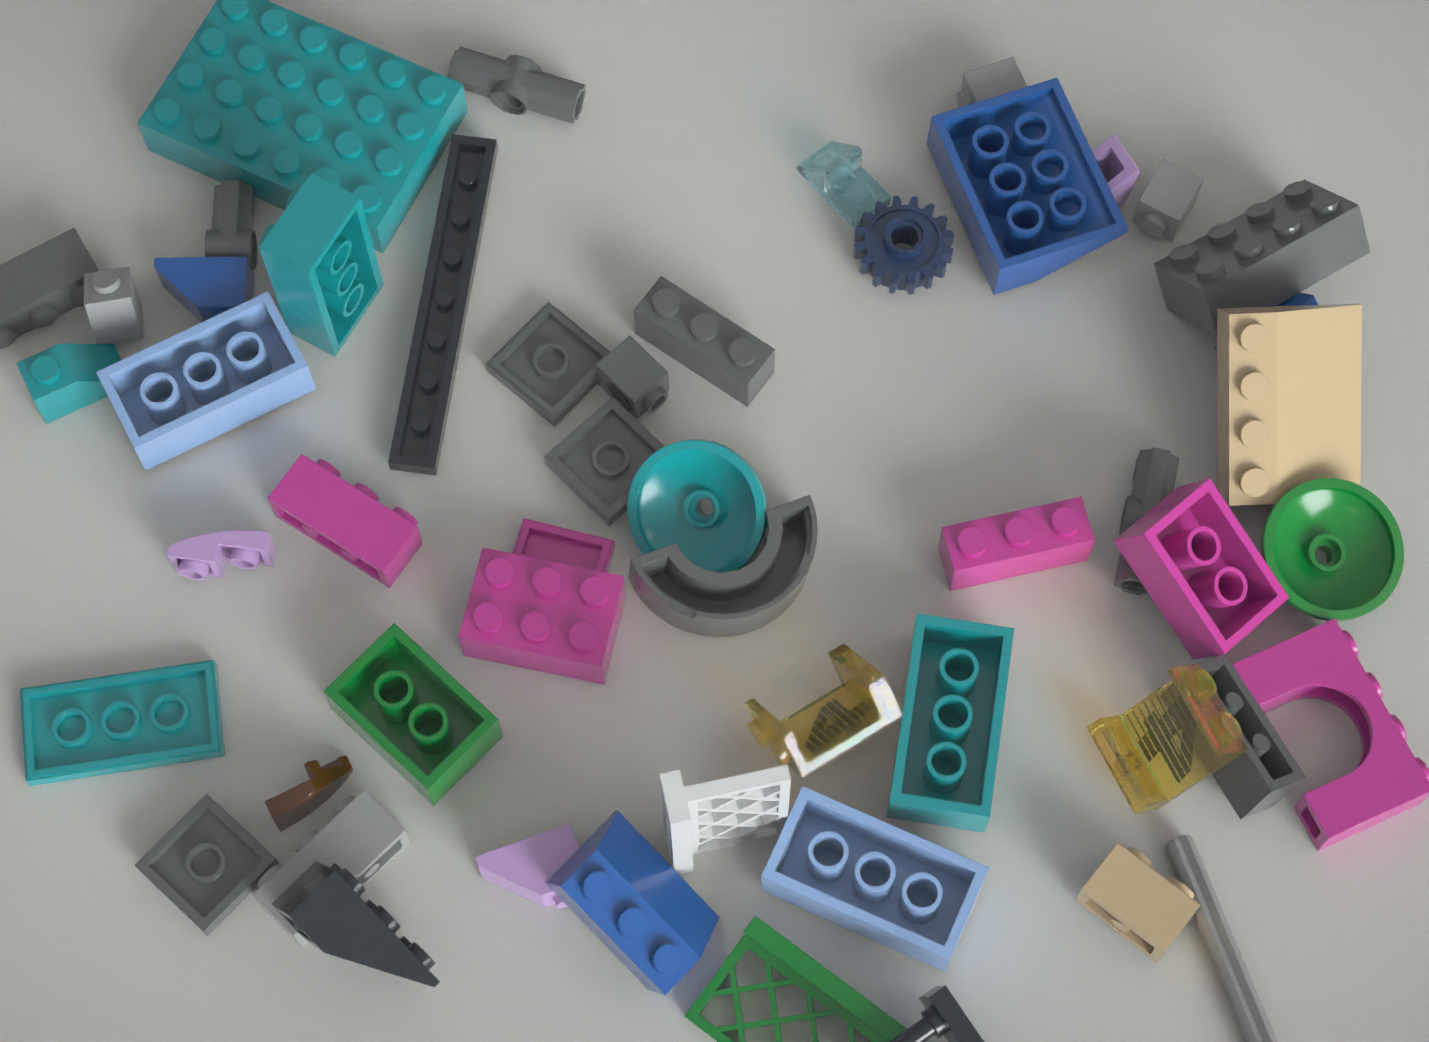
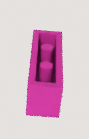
[267,454,423,588]
[938,496,1095,591]

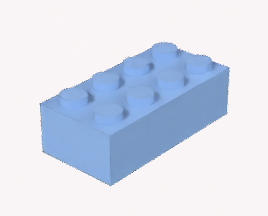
[96,291,316,471]
[760,786,989,972]

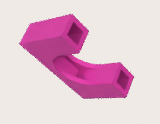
[1232,618,1429,851]

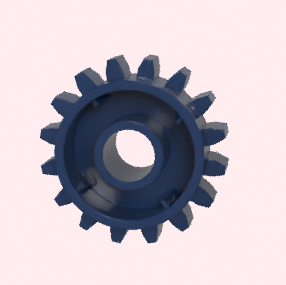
[853,195,954,295]

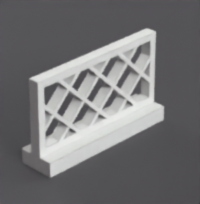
[659,764,791,875]

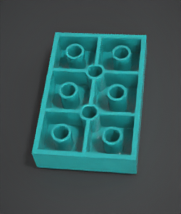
[138,0,468,253]

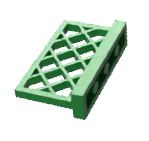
[684,916,907,1042]

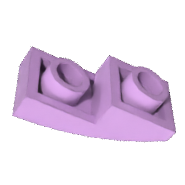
[167,530,277,581]

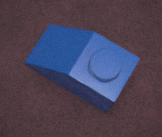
[154,257,254,322]

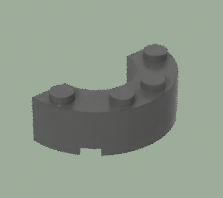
[628,495,818,637]

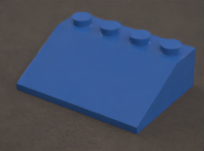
[926,78,1129,295]

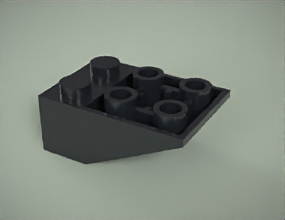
[271,861,440,987]

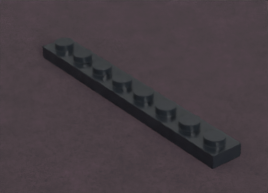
[388,134,498,475]

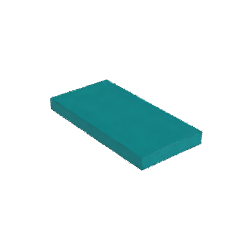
[20,660,225,786]

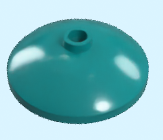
[627,439,768,573]

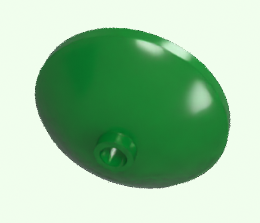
[1261,478,1404,621]

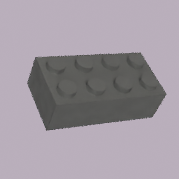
[1154,179,1370,338]

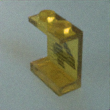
[745,643,903,777]
[1086,664,1248,814]

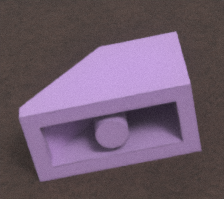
[475,823,579,908]

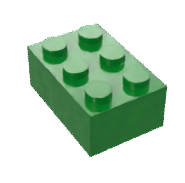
[323,623,503,806]

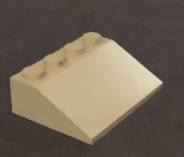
[1217,303,1362,506]

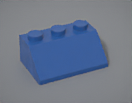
[546,810,720,996]

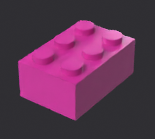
[1113,478,1289,659]
[458,547,626,685]

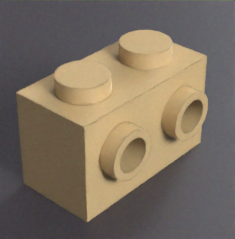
[1075,842,1200,963]

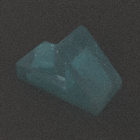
[797,141,891,229]

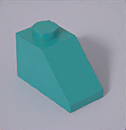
[16,343,121,424]

